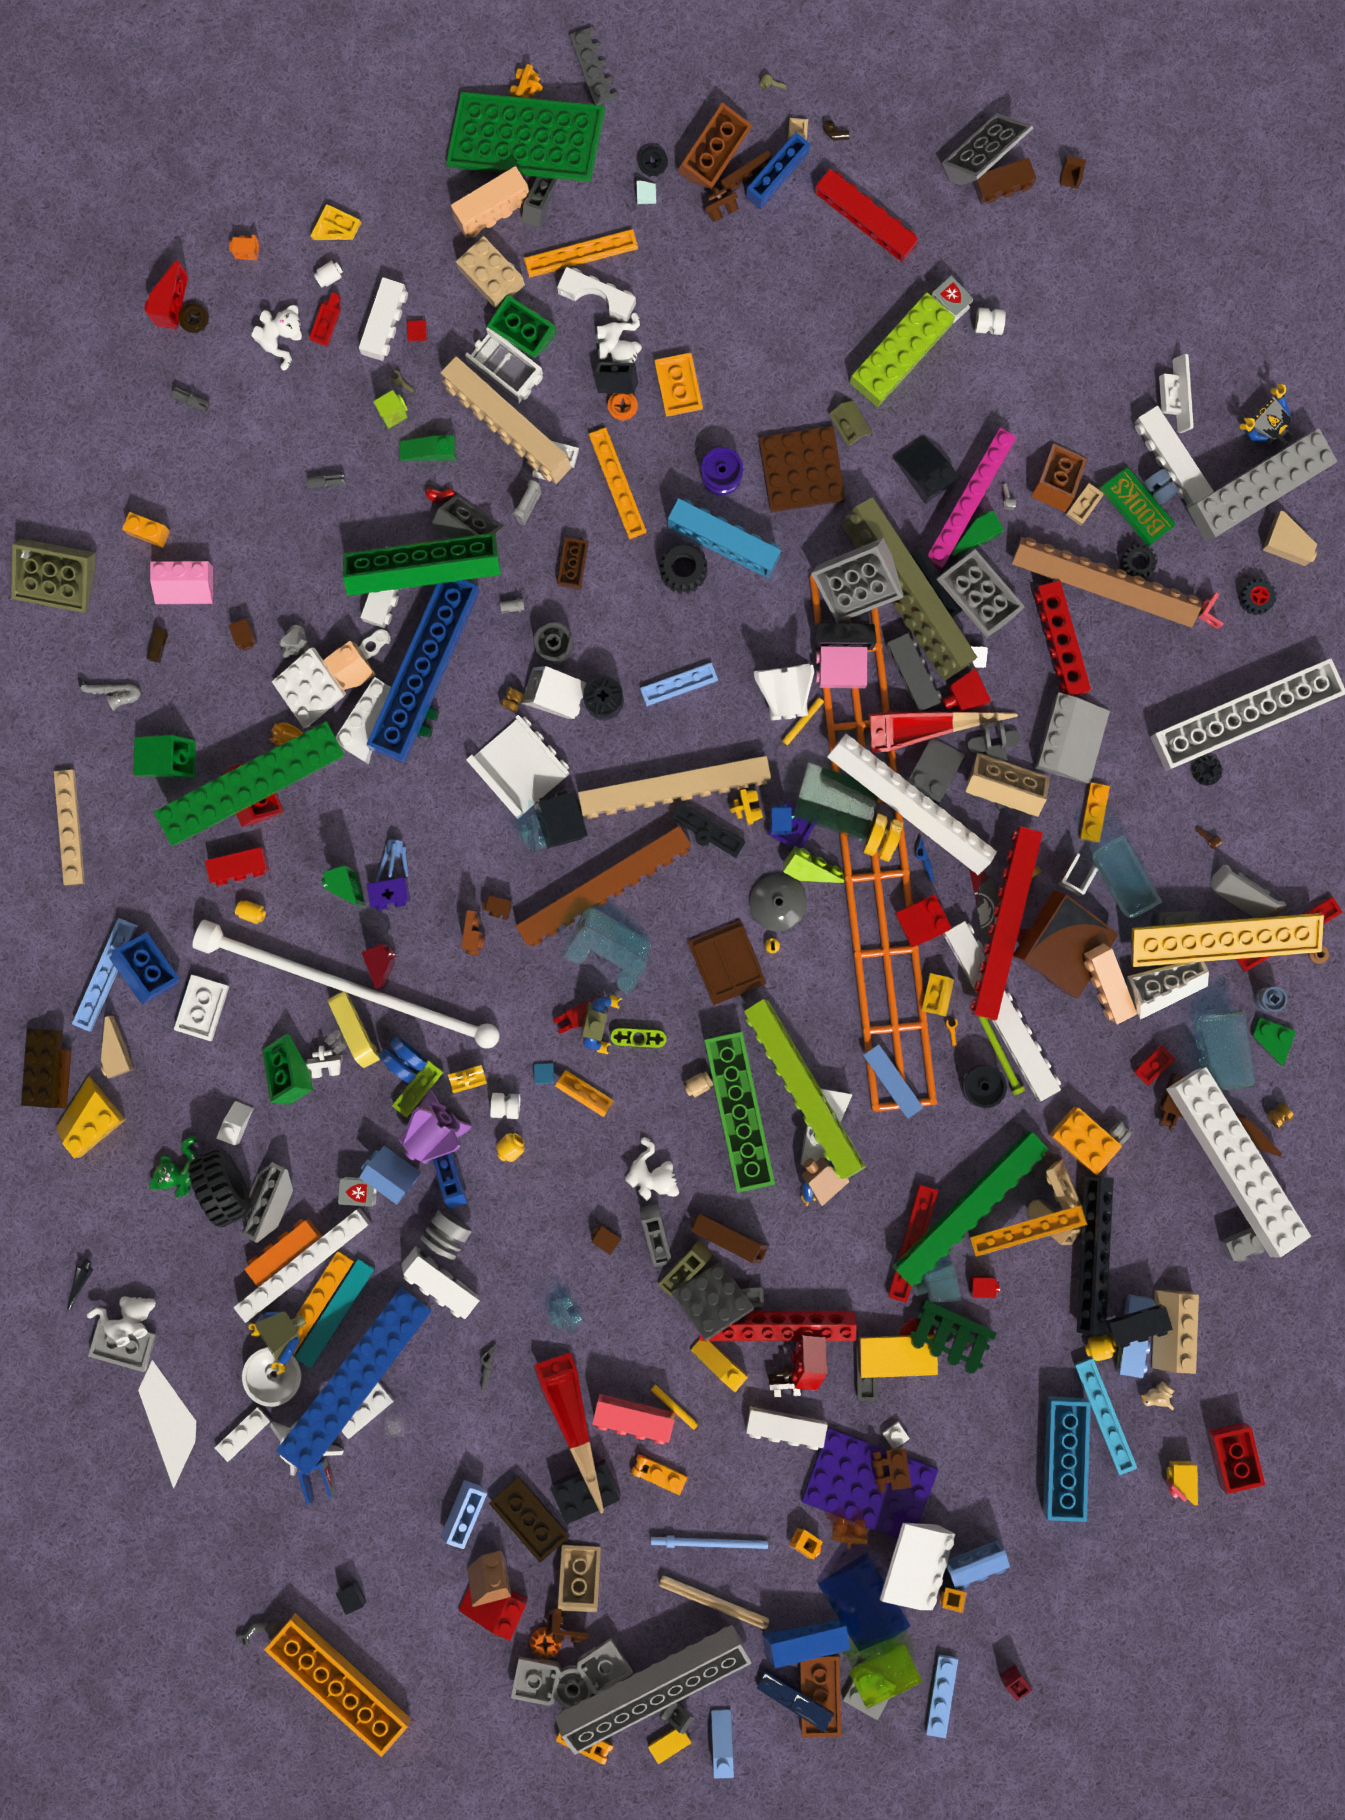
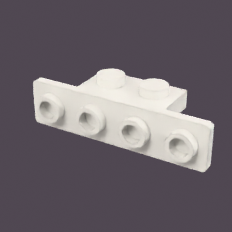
[1159,354,1193,433]

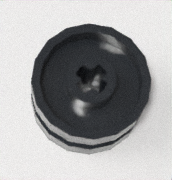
[960,1065,1007,1108]

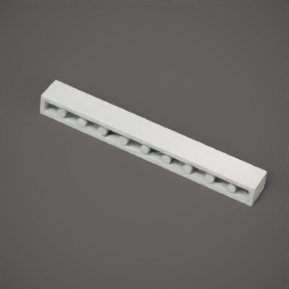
[828,734,997,875]
[943,921,1061,1101]

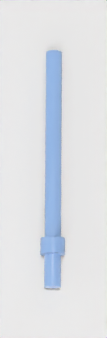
[651,1535,768,1549]

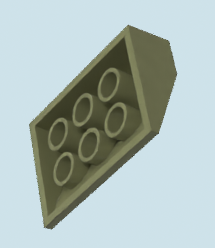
[11,538,96,613]

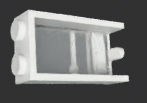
[465,328,543,403]

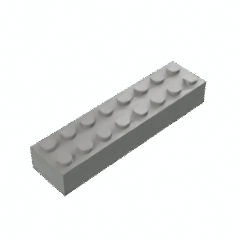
[1187,428,1338,541]

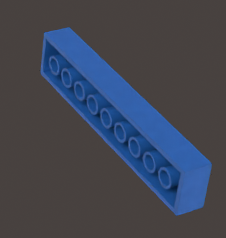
[366,580,480,764]
[276,1287,432,1476]

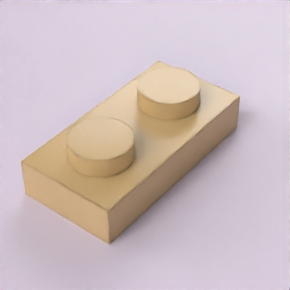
[1066,483,1104,526]

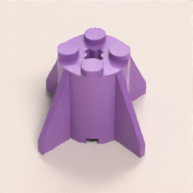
[398,1089,472,1164]

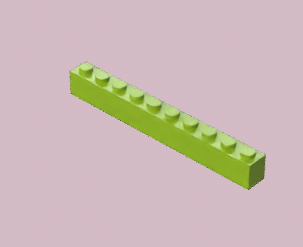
[744,999,866,1180]

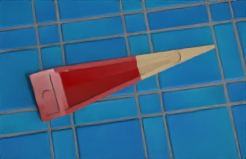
[869,711,1018,753]
[533,1352,604,1513]

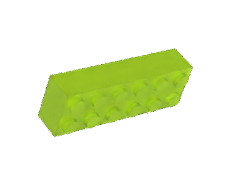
[850,293,955,407]

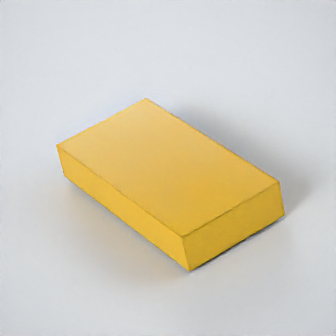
[648,1728,691,1764]

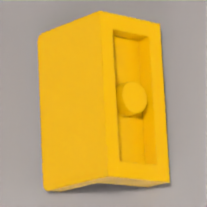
[922,973,954,1017]

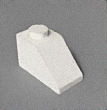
[217,1101,253,1145]

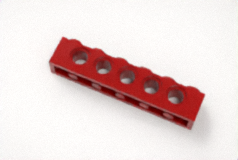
[1034,580,1091,697]

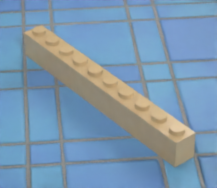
[578,756,771,819]

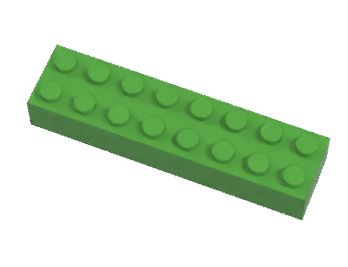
[704,1031,775,1193]

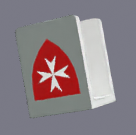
[932,275,973,323]
[1057,853,1100,896]
[338,1177,377,1207]

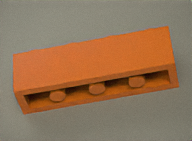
[244,1219,323,1288]

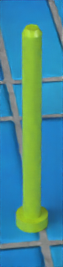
[978,1017,1025,1096]

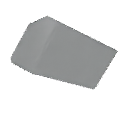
[1211,865,1287,918]

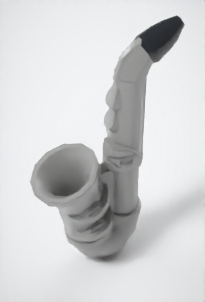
[77,677,141,711]

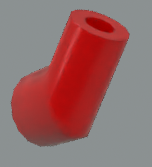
[425,487,455,504]

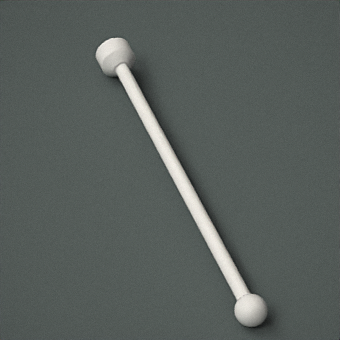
[193,920,499,1049]

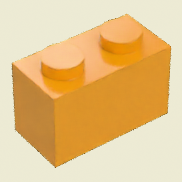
[122,512,170,548]

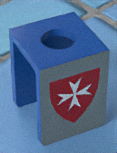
[297,1459,336,1505]

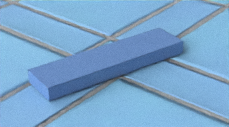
[863,1044,923,1119]

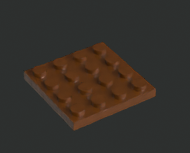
[759,426,846,513]

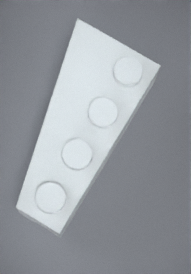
[336,677,391,765]
[401,1246,480,1319]

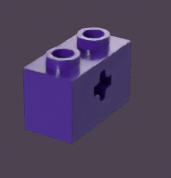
[366,877,411,911]

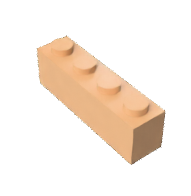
[1084,943,1137,1024]

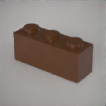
[973,157,1036,204]

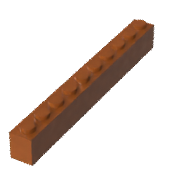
[515,826,692,947]

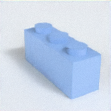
[441,1480,487,1549]

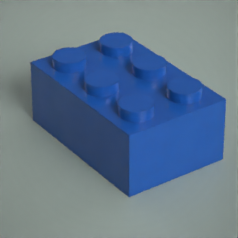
[109,932,180,1005]

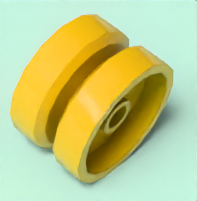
[863,813,903,862]

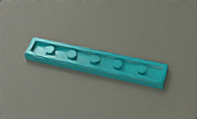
[295,1259,375,1368]

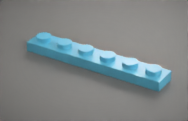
[1074,1357,1137,1476]

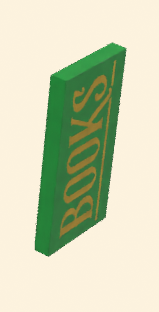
[1100,467,1176,546]

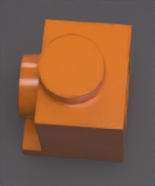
[229,235,259,260]

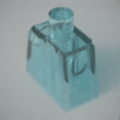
[913,1262,962,1302]

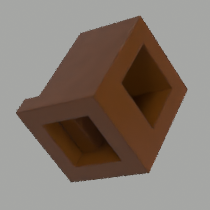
[482,895,513,921]

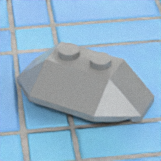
[242,1162,293,1242]

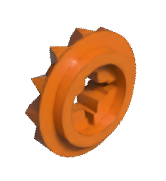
[608,393,638,422]
[530,1627,561,1660]

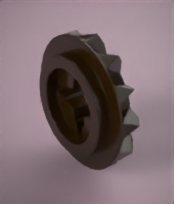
[179,303,209,334]

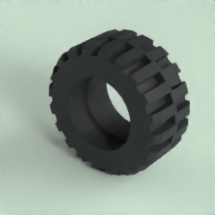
[188,1148,252,1227]

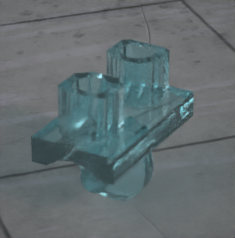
[516,815,547,852]
[548,1296,583,1332]

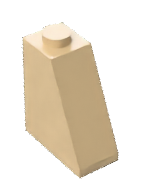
[1262,511,1317,566]
[1026,1199,1082,1245]

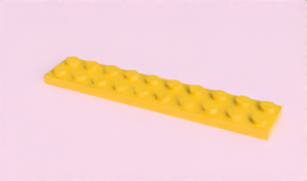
[1131,913,1324,967]

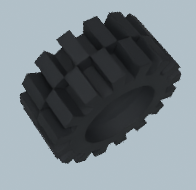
[1120,543,1157,579]

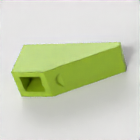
[783,846,845,883]

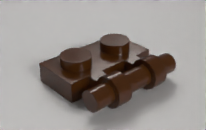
[872,1446,912,1492]

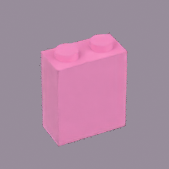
[816,646,867,688]

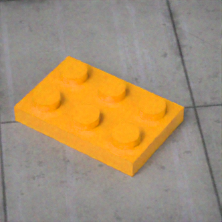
[654,353,703,417]

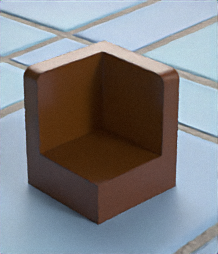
[1060,156,1086,189]

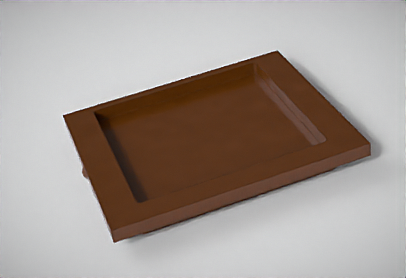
[688,920,767,1006]

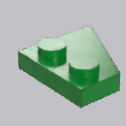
[1252,1018,1296,1066]

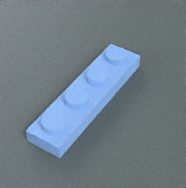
[926,1654,958,1738]

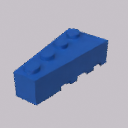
[762,1620,850,1668]

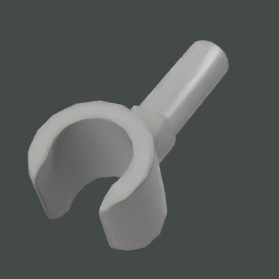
[1002,483,1016,510]

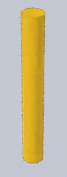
[782,697,824,746]
[651,1384,698,1430]

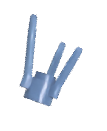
[375,840,408,882]

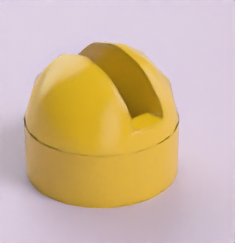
[765,938,780,953]

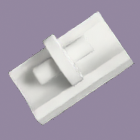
[306,1045,343,1079]

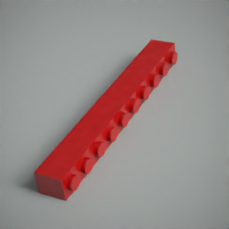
[970,826,1043,1021]

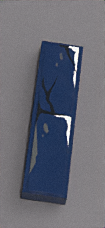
[757,1670,835,1733]

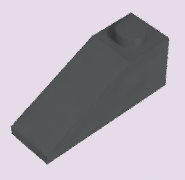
[522,177,558,228]
[639,1203,672,1267]

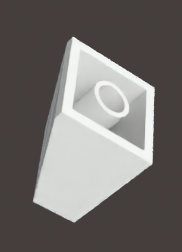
[521,666,586,719]

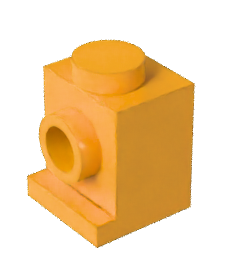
[788,1528,823,1560]

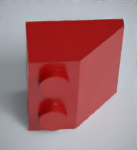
[894,894,952,948]

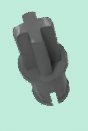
[171,387,210,413]
[307,473,346,489]

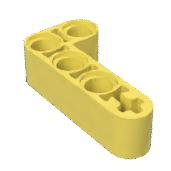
[328,991,380,1068]

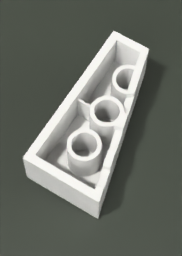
[1127,961,1209,1019]
[800,1089,852,1165]

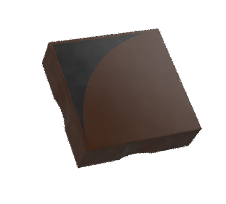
[1013,890,1118,999]

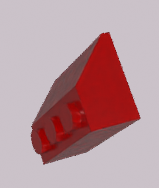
[220,763,284,827]

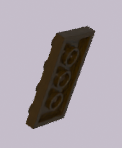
[21,1028,63,1108]
[489,1476,570,1563]

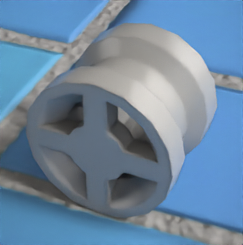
[1108,1120,1133,1145]

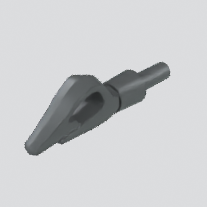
[480,1344,496,1390]

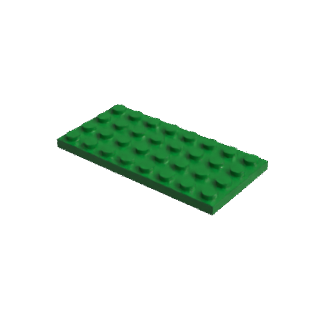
[446,92,606,182]

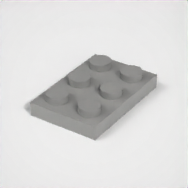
[88,1318,157,1372]

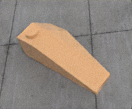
[323,641,376,690]

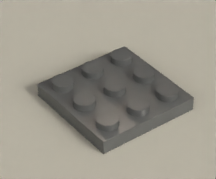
[672,1261,754,1342]

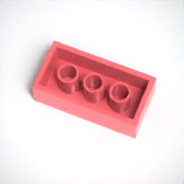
[592,1394,675,1444]

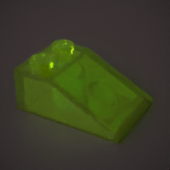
[848,1642,923,1708]

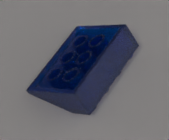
[818,1552,911,1651]

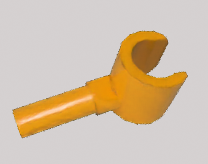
[945,1018,958,1046]

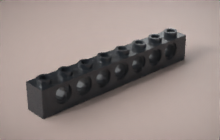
[1076,1176,1114,1335]

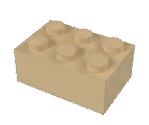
[456,236,525,310]

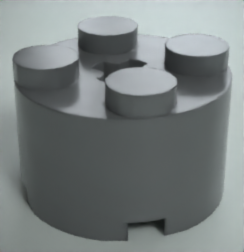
[534,622,573,665]

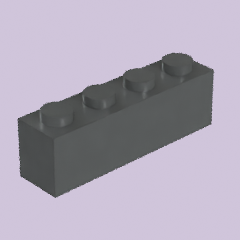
[886,633,942,711]

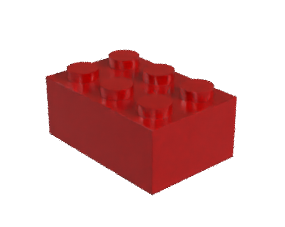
[1207,1422,1265,1494]

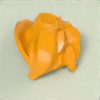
[269,722,303,747]

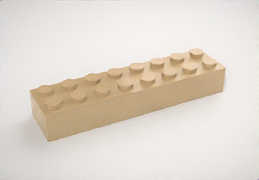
[441,356,571,484]

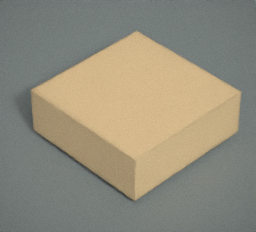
[788,118,808,140]

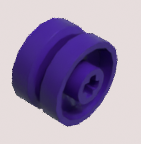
[701,447,743,496]

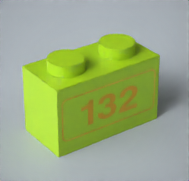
[373,390,408,429]

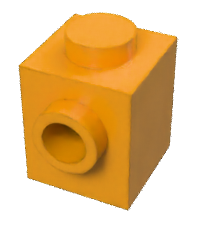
[940,1588,967,1613]

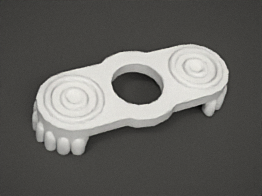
[359,629,391,660]

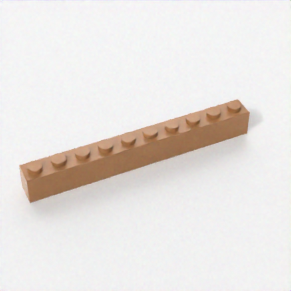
[1012,537,1202,628]

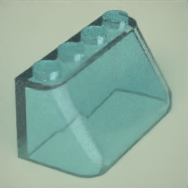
[1092,835,1162,918]
[1194,1010,1255,1091]

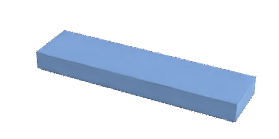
[640,662,718,706]

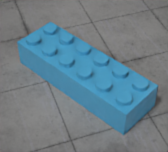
[668,498,781,579]
[1043,1396,1091,1522]

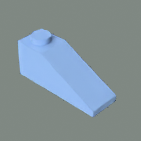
[711,1709,734,1778]

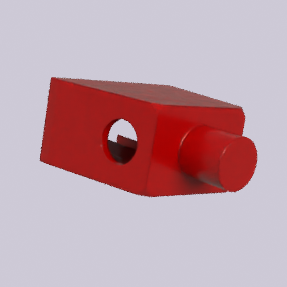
[942,668,991,712]

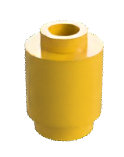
[235,900,266,924]

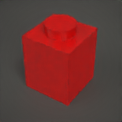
[970,1276,1000,1298]

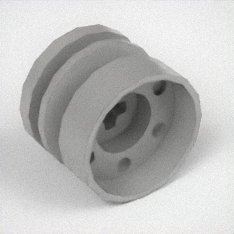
[420,1209,472,1260]

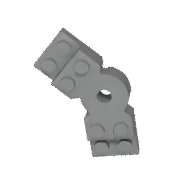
[511,1638,633,1709]

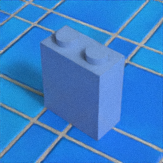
[359,1146,422,1205]

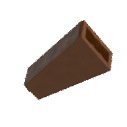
[691,1214,769,1263]

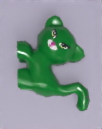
[149,1136,197,1199]

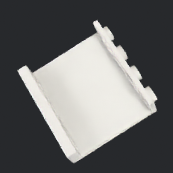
[466,715,569,819]

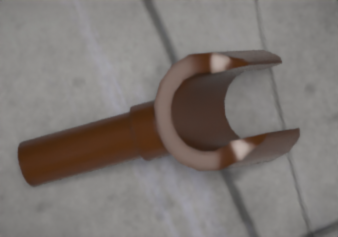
[1197,828,1223,849]

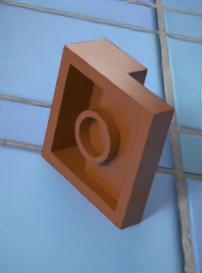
[461,910,486,956]

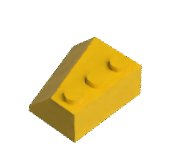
[56,1075,126,1159]

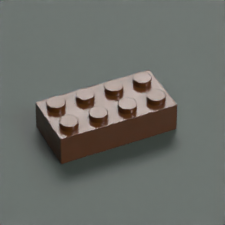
[557,537,589,590]

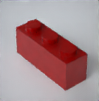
[205,847,270,886]

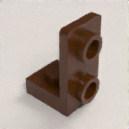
[546,1609,589,1643]

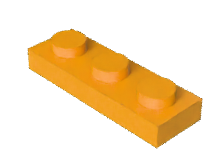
[1079,782,1110,843]
[555,1070,614,1117]

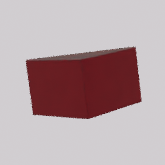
[999,1664,1032,1701]

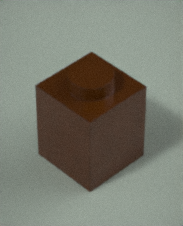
[228,618,258,651]
[591,1224,622,1255]

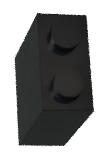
[534,791,588,849]

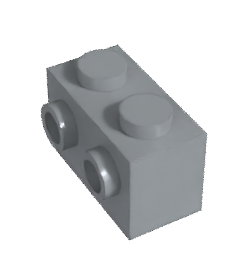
[1220,1227,1265,1263]

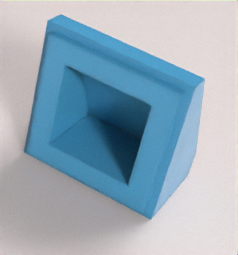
[534,1063,555,1084]

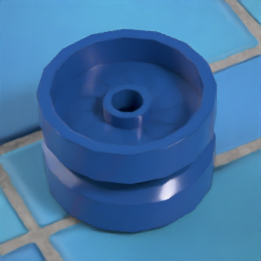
[378,1036,428,1084]

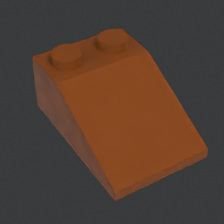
[1031,443,1087,512]

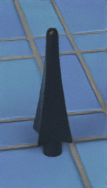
[67,1260,93,1310]

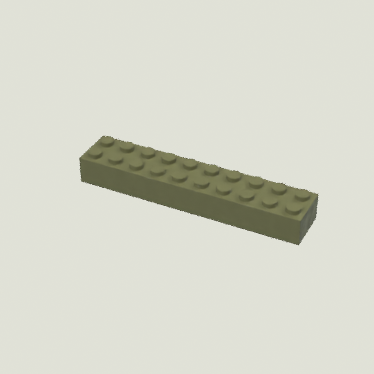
[841,497,978,681]

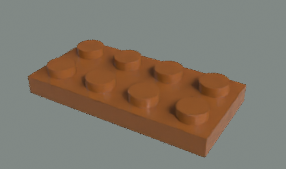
[800,1654,841,1737]

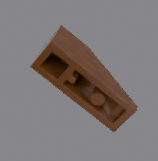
[1235,1112,1282,1157]

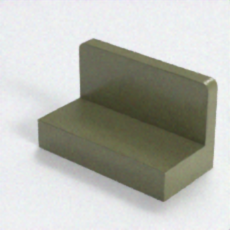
[829,401,872,446]

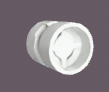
[975,307,1006,335]
[491,1093,520,1119]

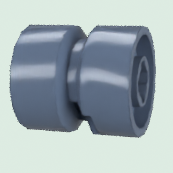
[1144,469,1180,505]
[1255,987,1287,1012]

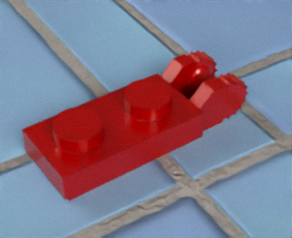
[553,995,609,1034]

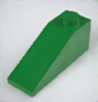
[400,435,457,461]
[949,510,1004,560]

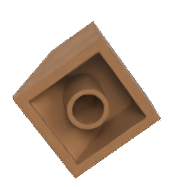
[467,1550,511,1607]

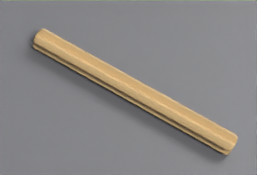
[659,1575,769,1630]

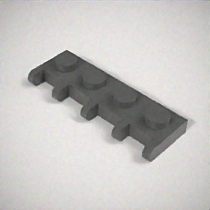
[570,27,619,105]

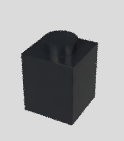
[336,1580,366,1615]

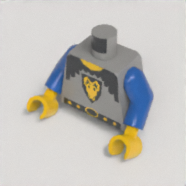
[1240,383,1293,444]

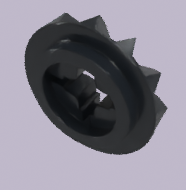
[638,147,668,177]
[1192,755,1223,786]

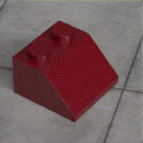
[361,944,396,989]

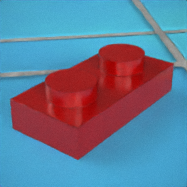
[1133,1045,1176,1086]

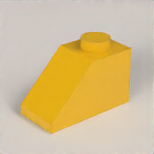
[1166,1461,1198,1505]

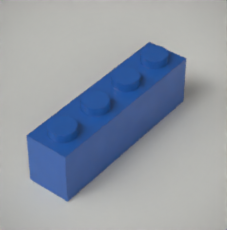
[746,132,810,210]

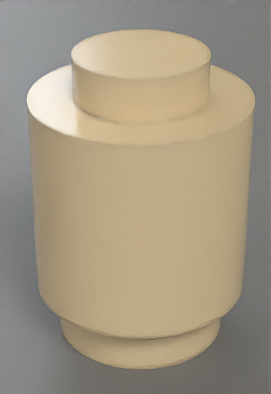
[684,1072,713,1098]

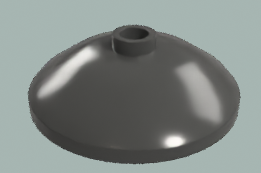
[750,874,807,931]

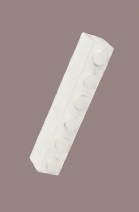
[1134,406,1214,510]

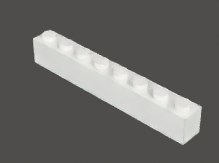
[234,1208,372,1323]

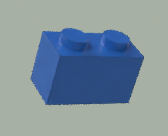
[770,804,792,835]

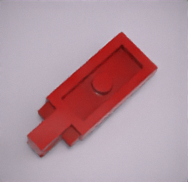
[309,292,341,347]

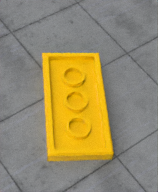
[859,1335,938,1378]

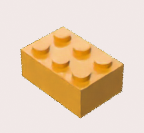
[1049,1106,1122,1175]

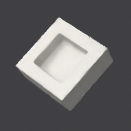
[882,1421,910,1448]

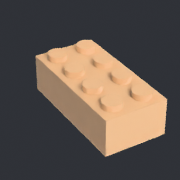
[451,166,529,239]

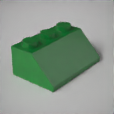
[487,295,557,359]
[321,866,366,907]

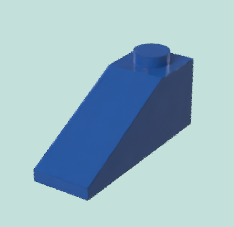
[433,1153,468,1209]

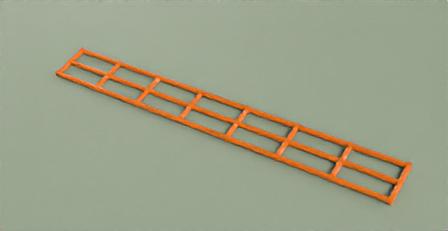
[809,575,937,1112]

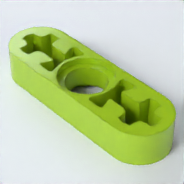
[611,1028,666,1048]

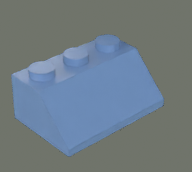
[946,1540,1010,1589]

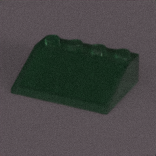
[792,763,878,841]

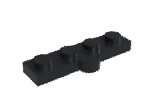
[671,802,746,858]

